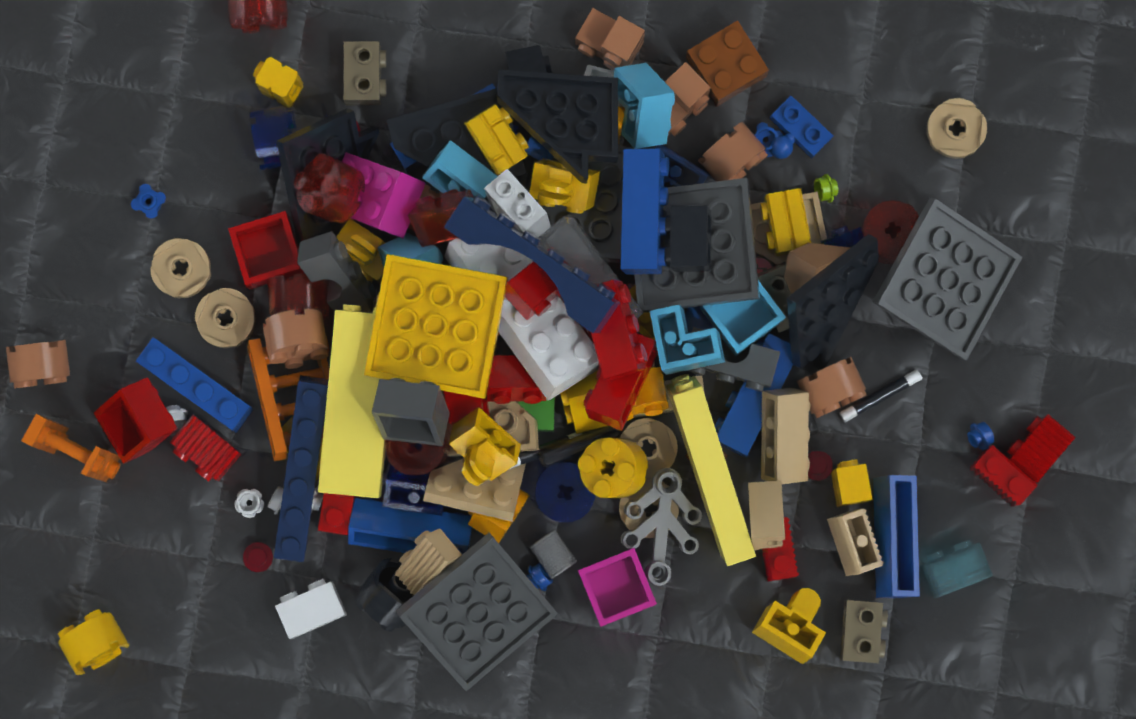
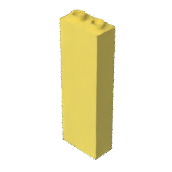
[318,304,386,498]
[666,374,756,566]

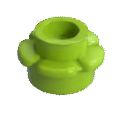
[814,174,838,203]

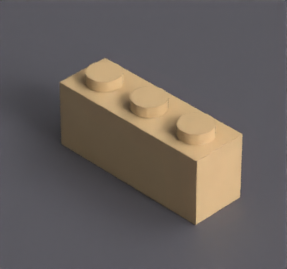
[761,388,810,484]

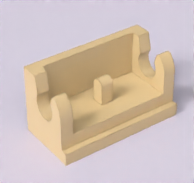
[748,481,785,550]

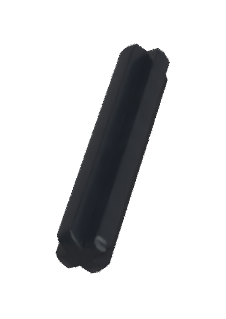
[538,426,620,468]

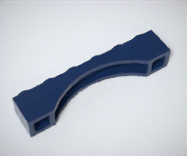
[444,195,620,333]
[274,375,329,562]

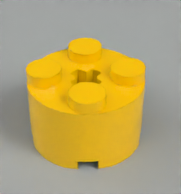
[578,438,648,498]
[58,609,129,675]

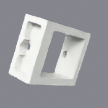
[484,169,552,242]

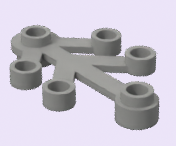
[621,468,702,586]

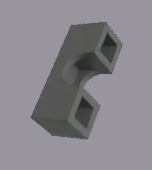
[297,231,376,313]
[687,327,780,392]

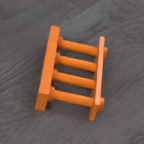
[247,336,329,462]
[21,414,121,482]

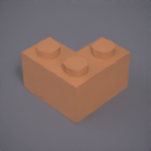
[575,8,645,71]
[665,62,711,137]

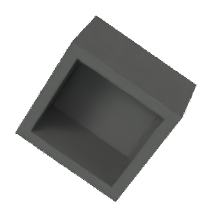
[372,378,450,446]

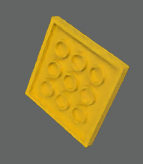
[364,254,509,399]

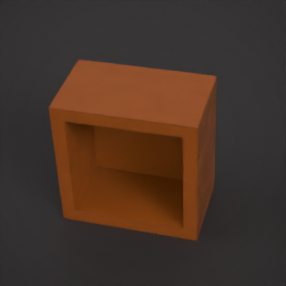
[686,20,769,107]

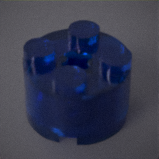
[249,105,297,171]
[535,462,595,524]

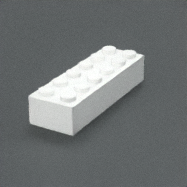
[444,213,600,401]

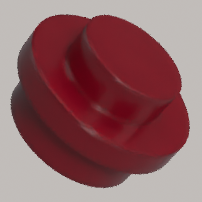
[808,451,833,481]
[243,542,273,572]

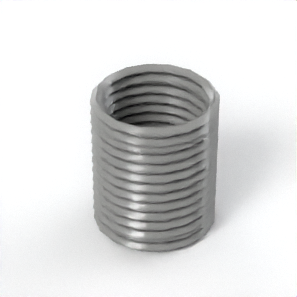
[530,530,577,579]

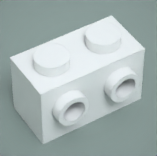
[275,579,347,639]

